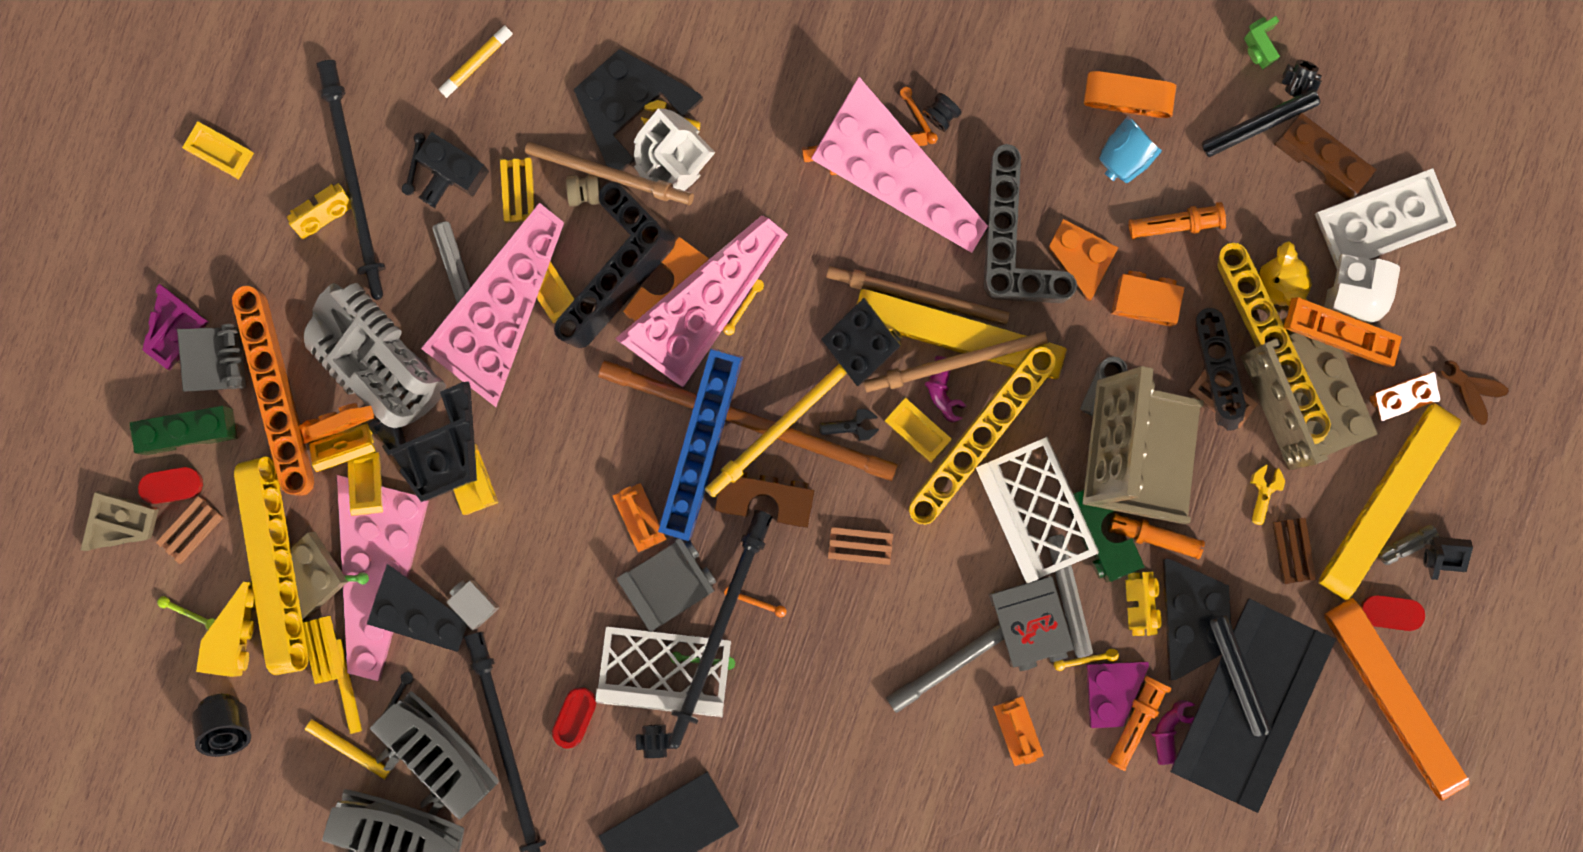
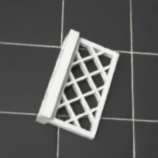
[976,437,1099,584]
[595,627,731,717]

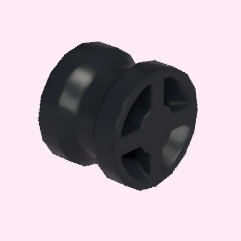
[923,93,962,132]

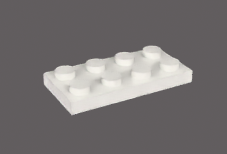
[1315,168,1456,268]

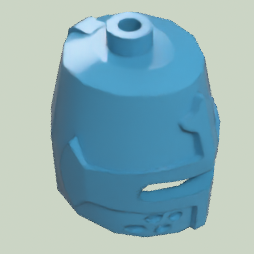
[1099,116,1162,183]

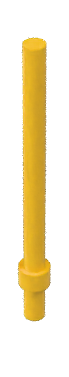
[705,364,847,497]

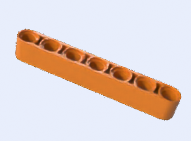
[232,286,314,496]
[1324,598,1469,801]

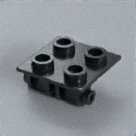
[821,298,902,386]

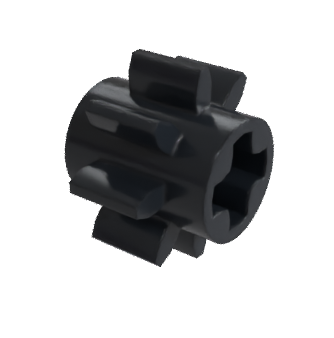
[1282,60,1322,97]
[635,724,672,758]

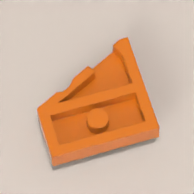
[1048,219,1119,302]

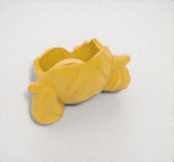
[1259,241,1312,306]

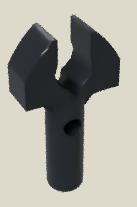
[819,409,879,441]

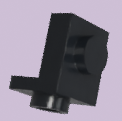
[1423,537,1473,580]

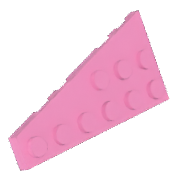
[615,215,788,387]
[337,475,429,681]

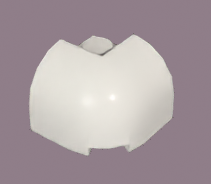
[633,108,715,191]
[1324,254,1400,324]

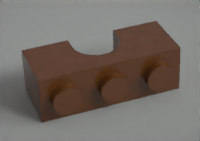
[1274,113,1376,201]
[715,471,815,528]

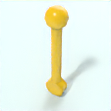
[723,279,764,335]
[1054,649,1119,671]

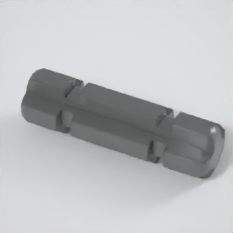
[1379,525,1439,565]

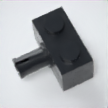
[415,132,489,209]

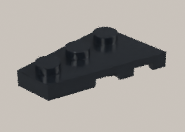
[367,564,467,652]

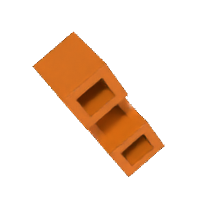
[623,237,709,322]

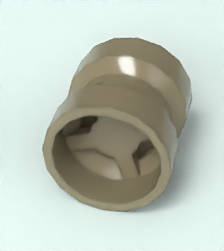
[566,174,601,207]

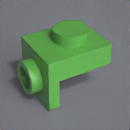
[1244,16,1280,70]

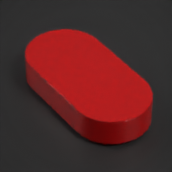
[138,467,203,504]
[1360,595,1425,631]
[552,687,597,749]

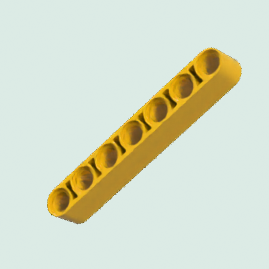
[1217,243,1331,444]
[856,289,1067,380]
[909,346,1056,525]
[1318,402,1461,600]
[234,456,308,675]

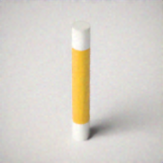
[438,25,512,98]

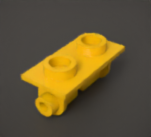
[287,183,352,239]
[1125,572,1161,636]

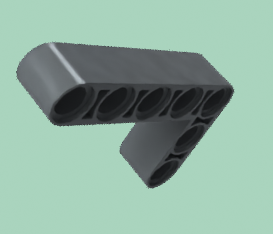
[984,144,1077,303]

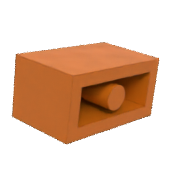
[1111,271,1185,327]

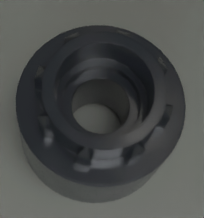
[191,693,251,757]

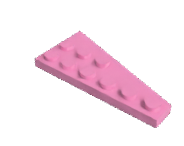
[811,76,988,253]
[421,203,564,407]

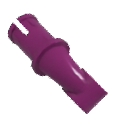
[925,356,966,422]
[1151,700,1195,765]

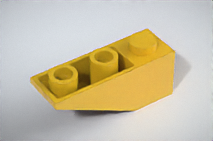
[196,582,256,677]

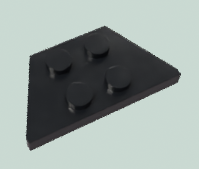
[1163,559,1231,680]

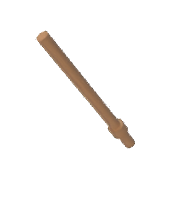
[525,142,694,206]
[826,266,1010,324]
[864,331,1049,393]

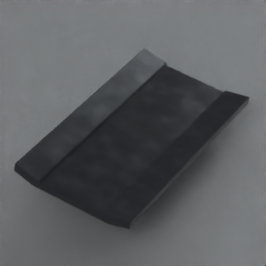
[1170,598,1336,813]

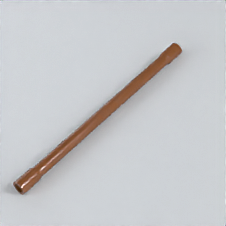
[598,360,898,482]

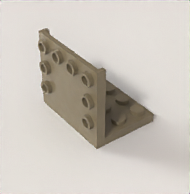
[1240,323,1378,470]
[1083,366,1204,524]

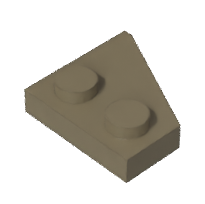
[81,491,159,551]
[290,532,348,619]

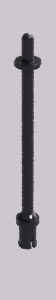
[316,60,386,300]
[668,510,773,749]
[464,631,546,852]

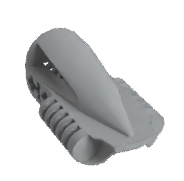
[304,283,446,428]

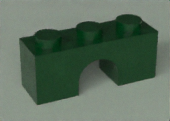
[129,406,238,455]
[1067,489,1145,582]

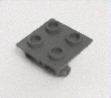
[177,324,246,392]

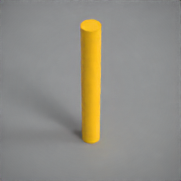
[336,639,362,734]
[305,719,391,780]

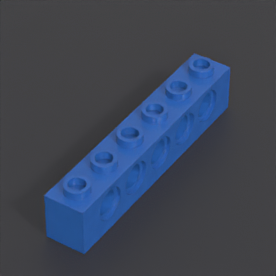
[658,348,744,541]

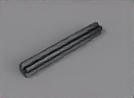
[1202,89,1321,157]
[1210,615,1271,737]

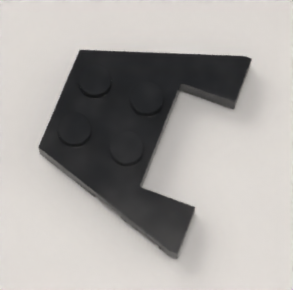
[574,49,703,171]
[368,381,477,502]

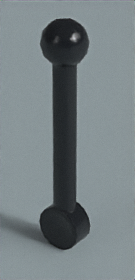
[402,132,426,196]
[374,672,414,723]

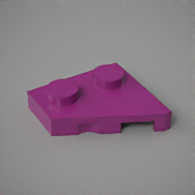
[142,284,209,370]
[1086,662,1149,728]

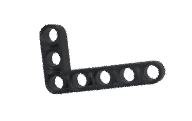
[554,182,676,348]

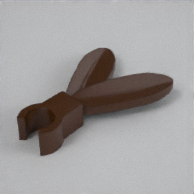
[1437,360,1509,425]

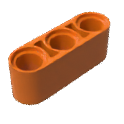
[1084,71,1177,118]

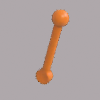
[900,87,938,144]
[724,587,787,618]

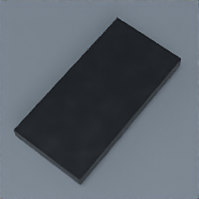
[598,771,739,852]

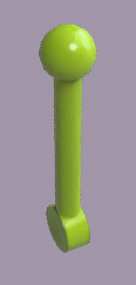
[157,596,216,630]

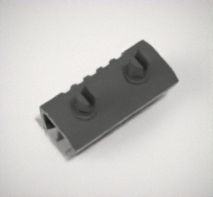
[370,691,499,820]
[322,789,464,852]

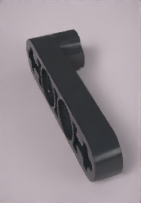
[1195,308,1246,431]

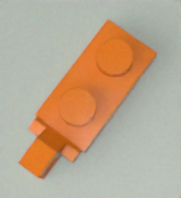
[298,403,374,444]

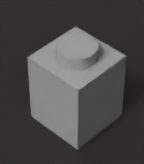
[447,580,500,630]

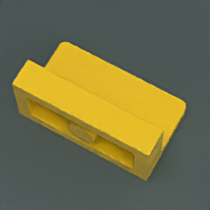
[453,444,499,515]

